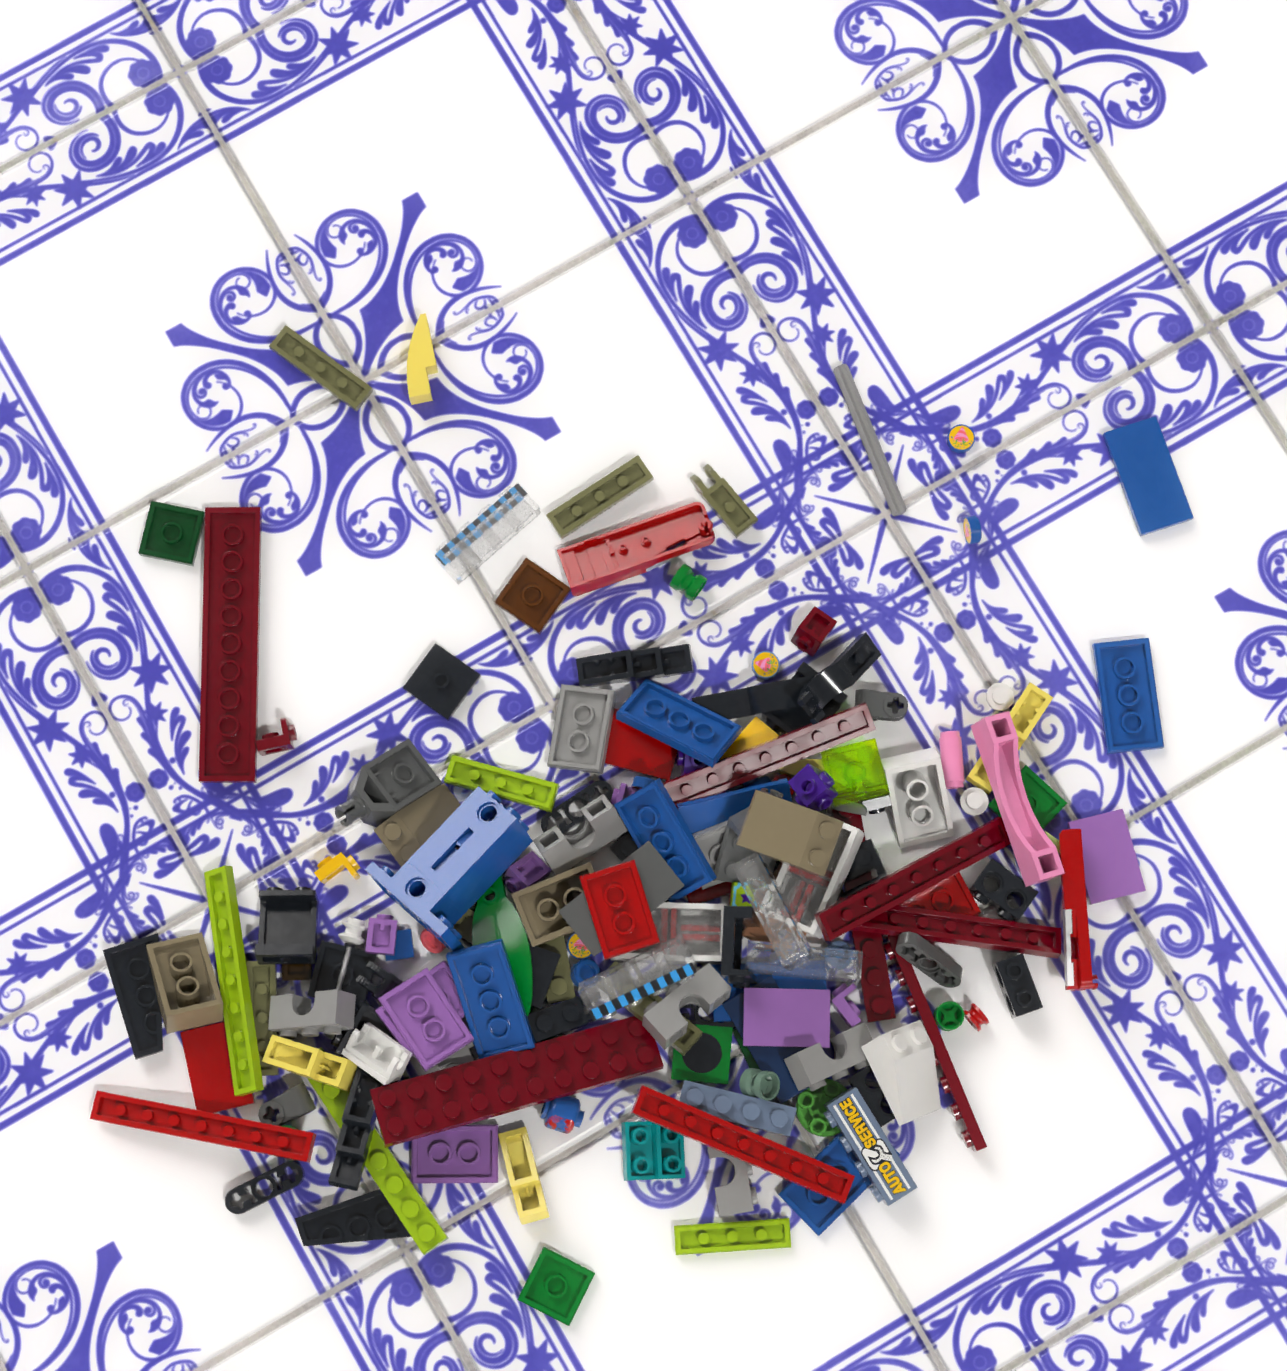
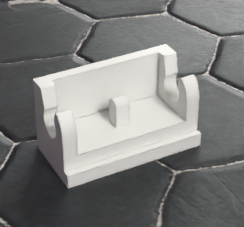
[341,1022,412,1085]

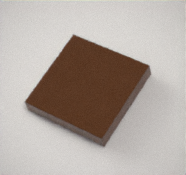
[494,558,571,635]

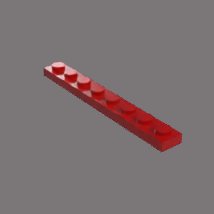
[631,1085,855,1204]
[90,1091,316,1163]

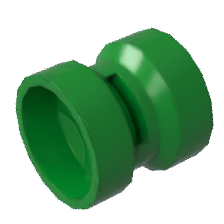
[669,563,708,602]
[933,1001,964,1031]

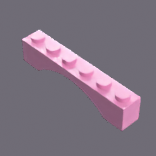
[971,711,1065,887]

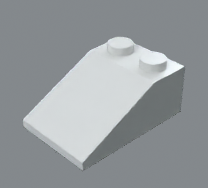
[880,747,955,848]
[861,1020,941,1126]

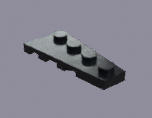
[103,933,163,1060]
[295,1189,411,1246]

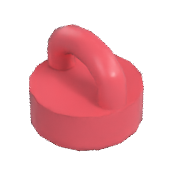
[420,929,446,954]

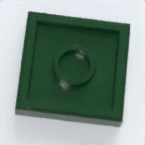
[138,501,205,567]

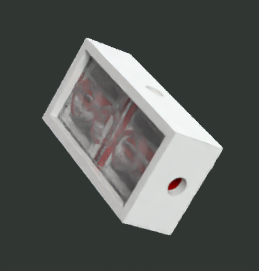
[762,823,865,939]
[611,902,727,964]

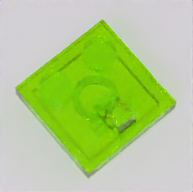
[820,738,890,808]

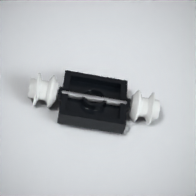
[307,917,378,1005]

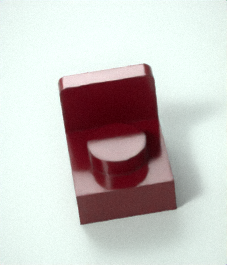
[791,606,837,657]
[256,717,297,756]

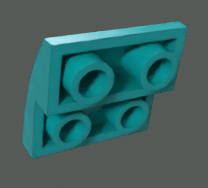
[621,1121,686,1181]

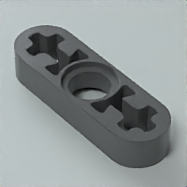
[895,932,963,988]

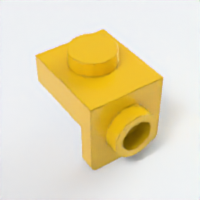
[314,852,361,884]

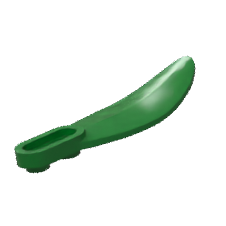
[472,875,533,1017]

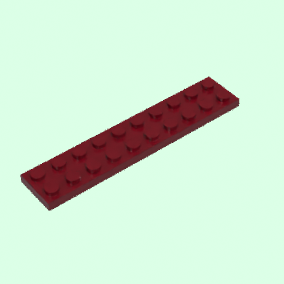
[199,507,262,783]
[370,1016,664,1148]

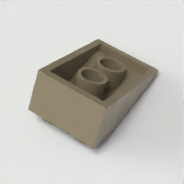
[374,783,461,867]
[736,790,844,877]
[511,861,595,947]
[146,932,223,1034]

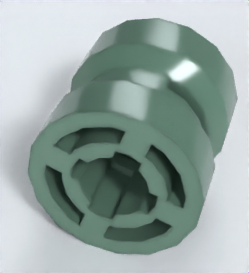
[739,1068,780,1100]

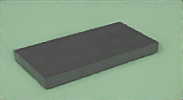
[559,841,684,957]

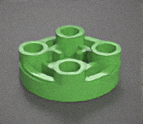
[796,1079,847,1137]

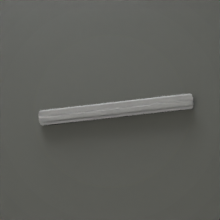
[834,364,907,516]

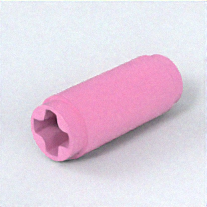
[939,731,965,789]

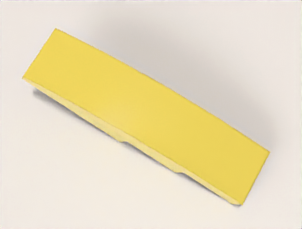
[965,682,1054,795]

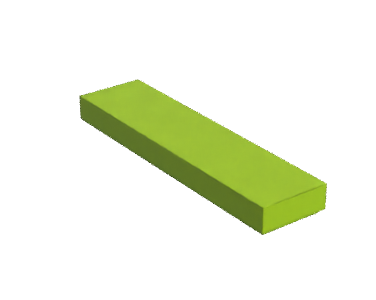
[444,755,560,812]
[674,1218,791,1255]

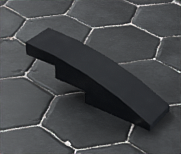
[576,644,694,687]
[328,1066,384,1191]

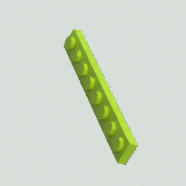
[204,865,264,1096]
[307,1047,449,1255]

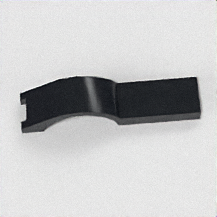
[797,632,882,725]
[692,675,815,720]

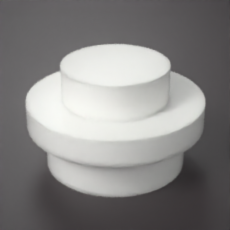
[986,683,1014,711]
[960,787,989,816]

